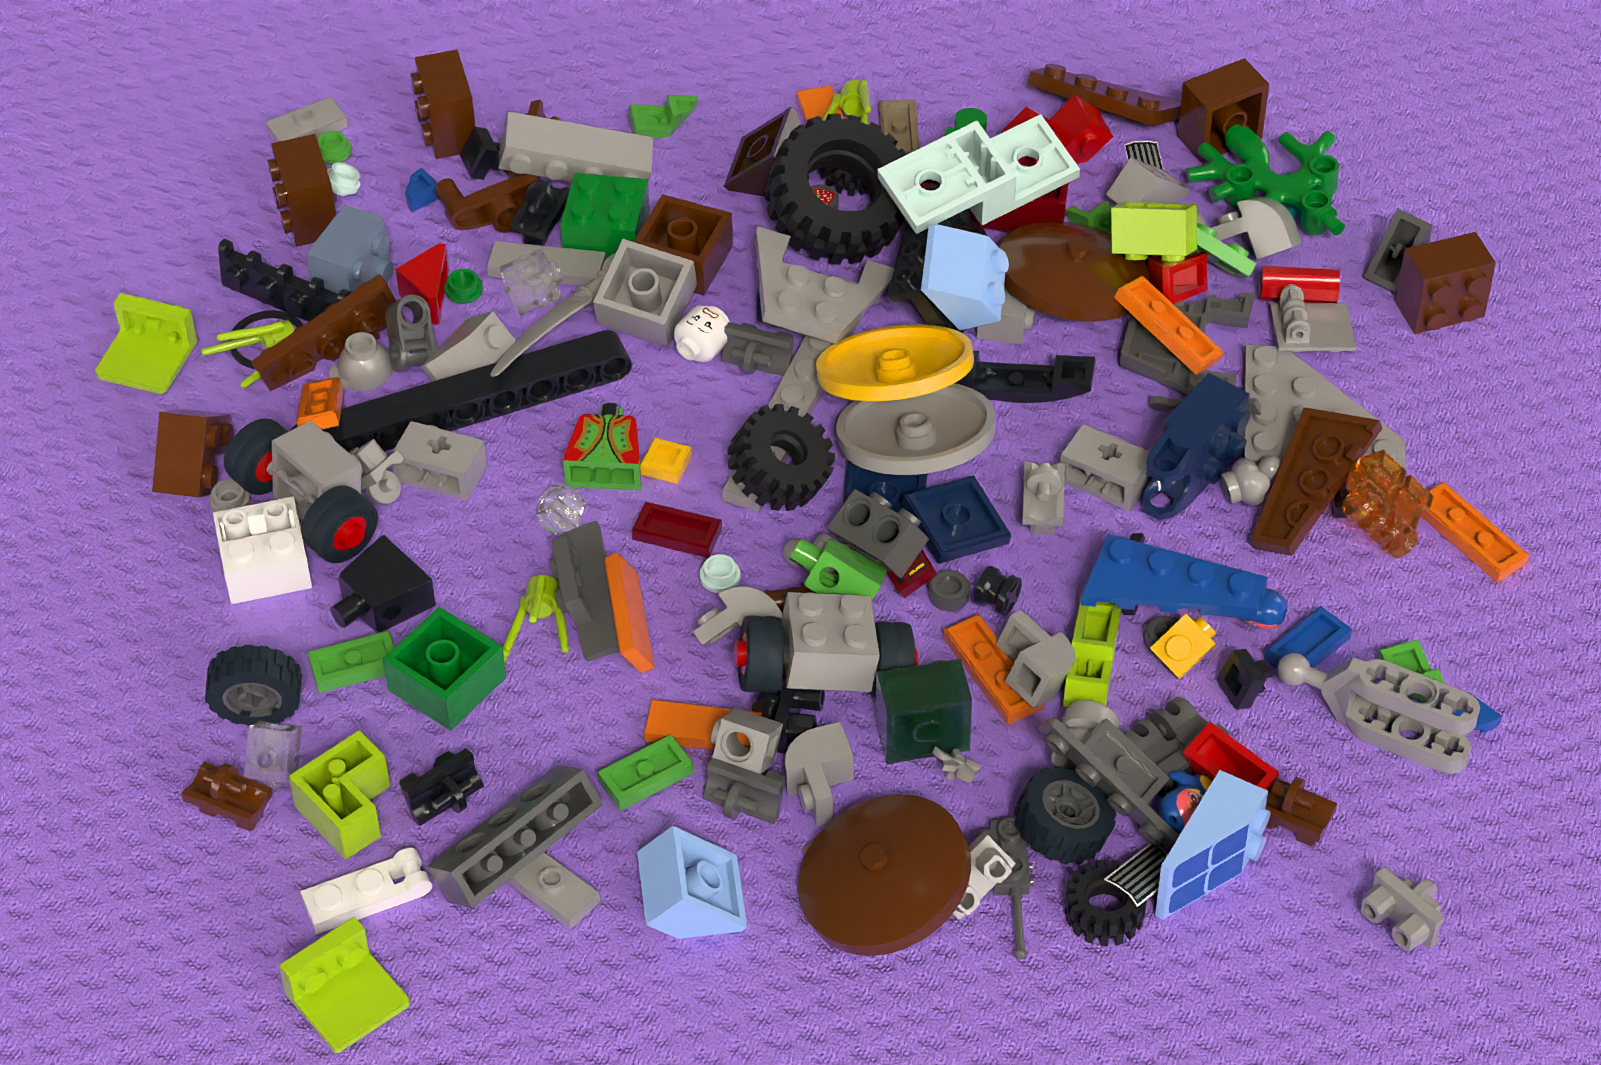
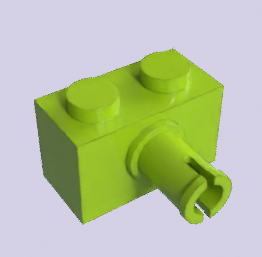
[1111,201,1197,262]

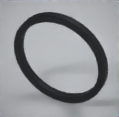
[229,310,303,369]

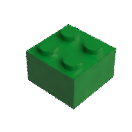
[560,173,650,259]
[382,607,506,731]

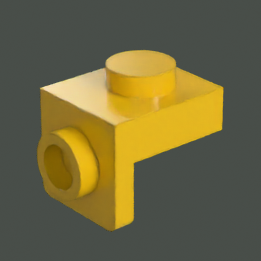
[1150,614,1217,679]

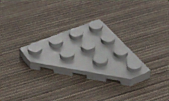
[1243,344,1406,480]

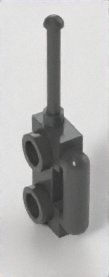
[975,818,1034,960]

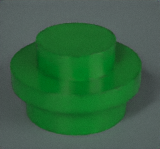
[444,269,483,304]

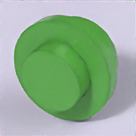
[317,131,352,164]

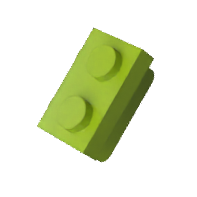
[95,293,198,394]

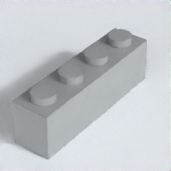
[498,111,653,182]

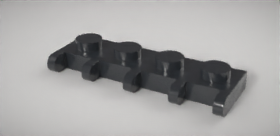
[218,239,352,322]

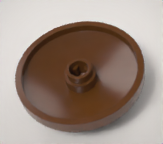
[999,221,1149,321]
[798,794,971,956]

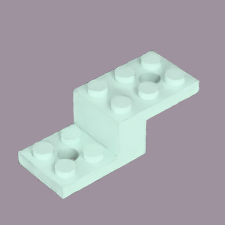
[878,114,1080,234]

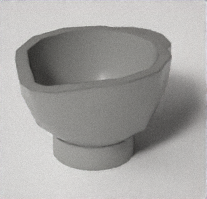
[328,332,394,391]

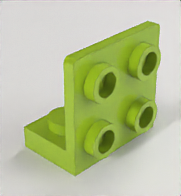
[279,917,410,1053]

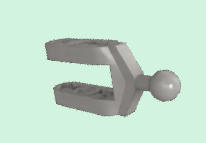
[1277,653,1480,774]

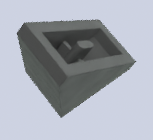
[1364,208,1433,293]

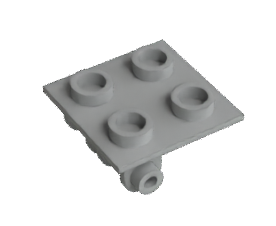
[1270,284,1357,353]

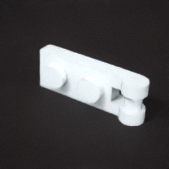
[300,848,432,935]

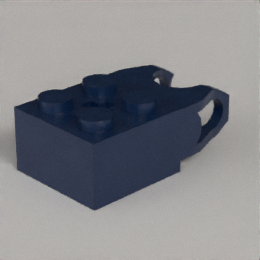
[1142,373,1250,521]

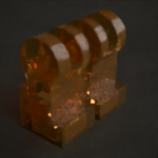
[1342,450,1434,558]

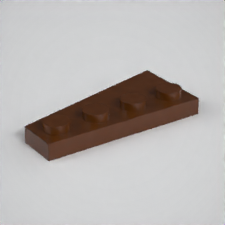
[1028,64,1181,126]
[251,274,407,391]
[1251,407,1382,556]

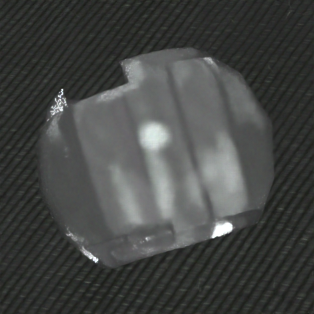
[535,484,585,534]

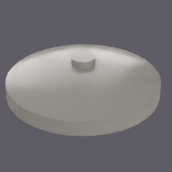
[836,383,996,475]

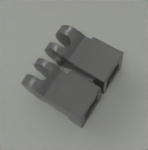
[1123,696,1230,799]

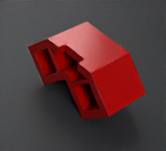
[1001,95,1114,167]

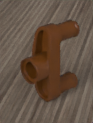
[435,170,542,233]

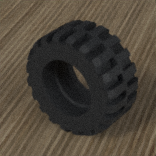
[765,114,907,265]

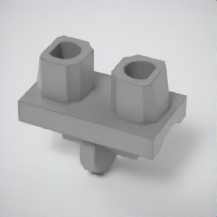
[348,439,404,505]
[1022,462,1065,535]
[953,831,1016,920]
[1361,866,1445,952]

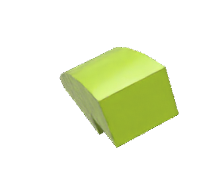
[1063,598,1121,707]

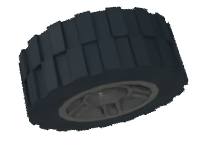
[205,645,302,726]
[1014,766,1117,864]

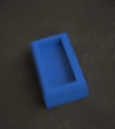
[1264,606,1352,669]

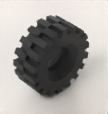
[727,404,835,511]

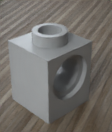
[711,708,783,774]

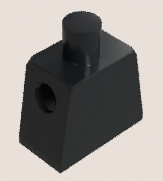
[330,535,436,632]

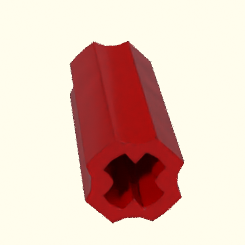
[1260,266,1340,303]

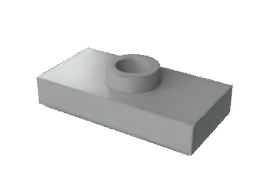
[266,97,348,142]
[506,852,601,930]

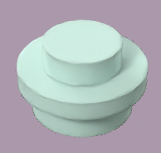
[327,162,360,196]
[700,554,741,593]

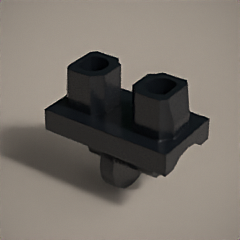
[510,179,570,246]
[752,679,825,753]
[399,748,484,826]

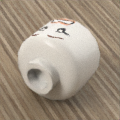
[674,305,730,363]

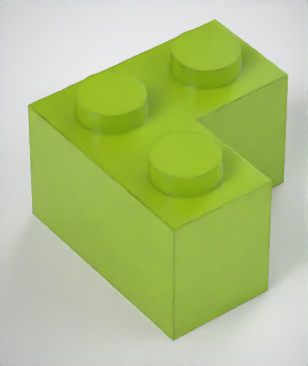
[288,730,390,860]

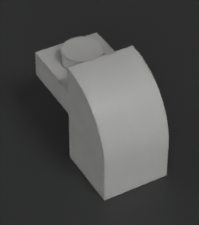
[1211,197,1302,260]
[693,586,783,649]
[996,610,1075,709]
[785,721,853,826]

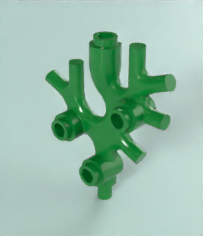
[1186,124,1345,236]

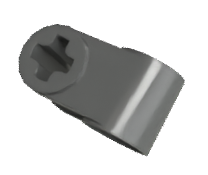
[385,295,437,372]

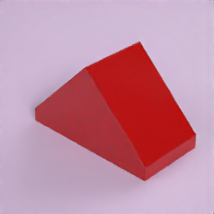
[395,243,449,325]
[1148,253,1208,304]
[1182,722,1279,790]

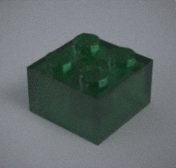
[876,659,972,764]

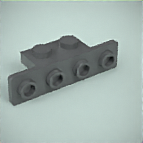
[549,521,620,662]
[1038,718,1180,847]

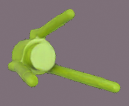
[822,80,871,125]
[201,320,294,388]
[502,575,569,662]

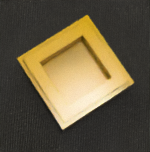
[640,438,692,484]

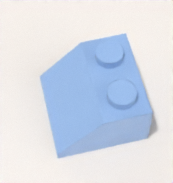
[921,224,1009,330]
[637,826,747,939]

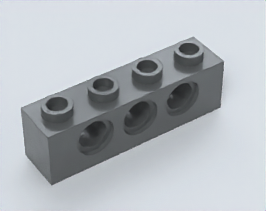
[427,765,603,908]

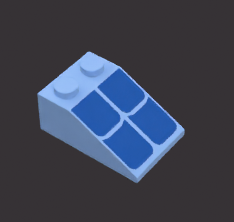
[1155,770,1271,920]

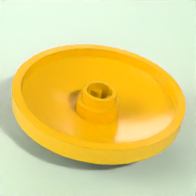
[816,325,974,401]

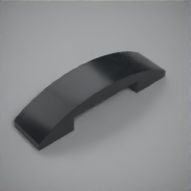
[955,351,1096,403]

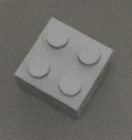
[593,239,697,347]

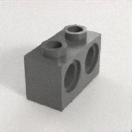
[827,488,929,579]

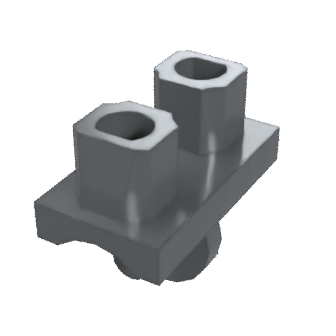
[721,322,794,376]
[703,758,785,824]

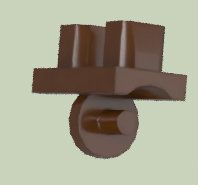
[181,762,273,831]
[1265,777,1337,846]

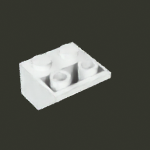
[213,496,312,604]

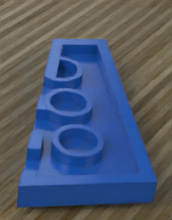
[1081,534,1268,619]

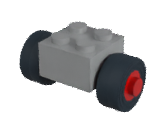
[224,418,378,564]
[734,592,918,698]

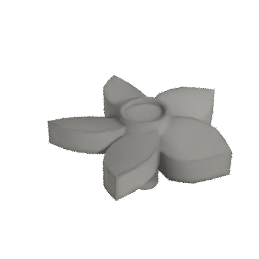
[932,747,982,783]

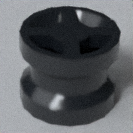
[973,566,1022,616]

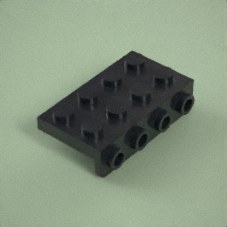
[888,185,987,333]

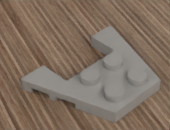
[754,226,895,344]

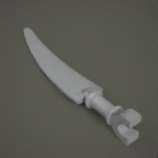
[490,254,615,377]

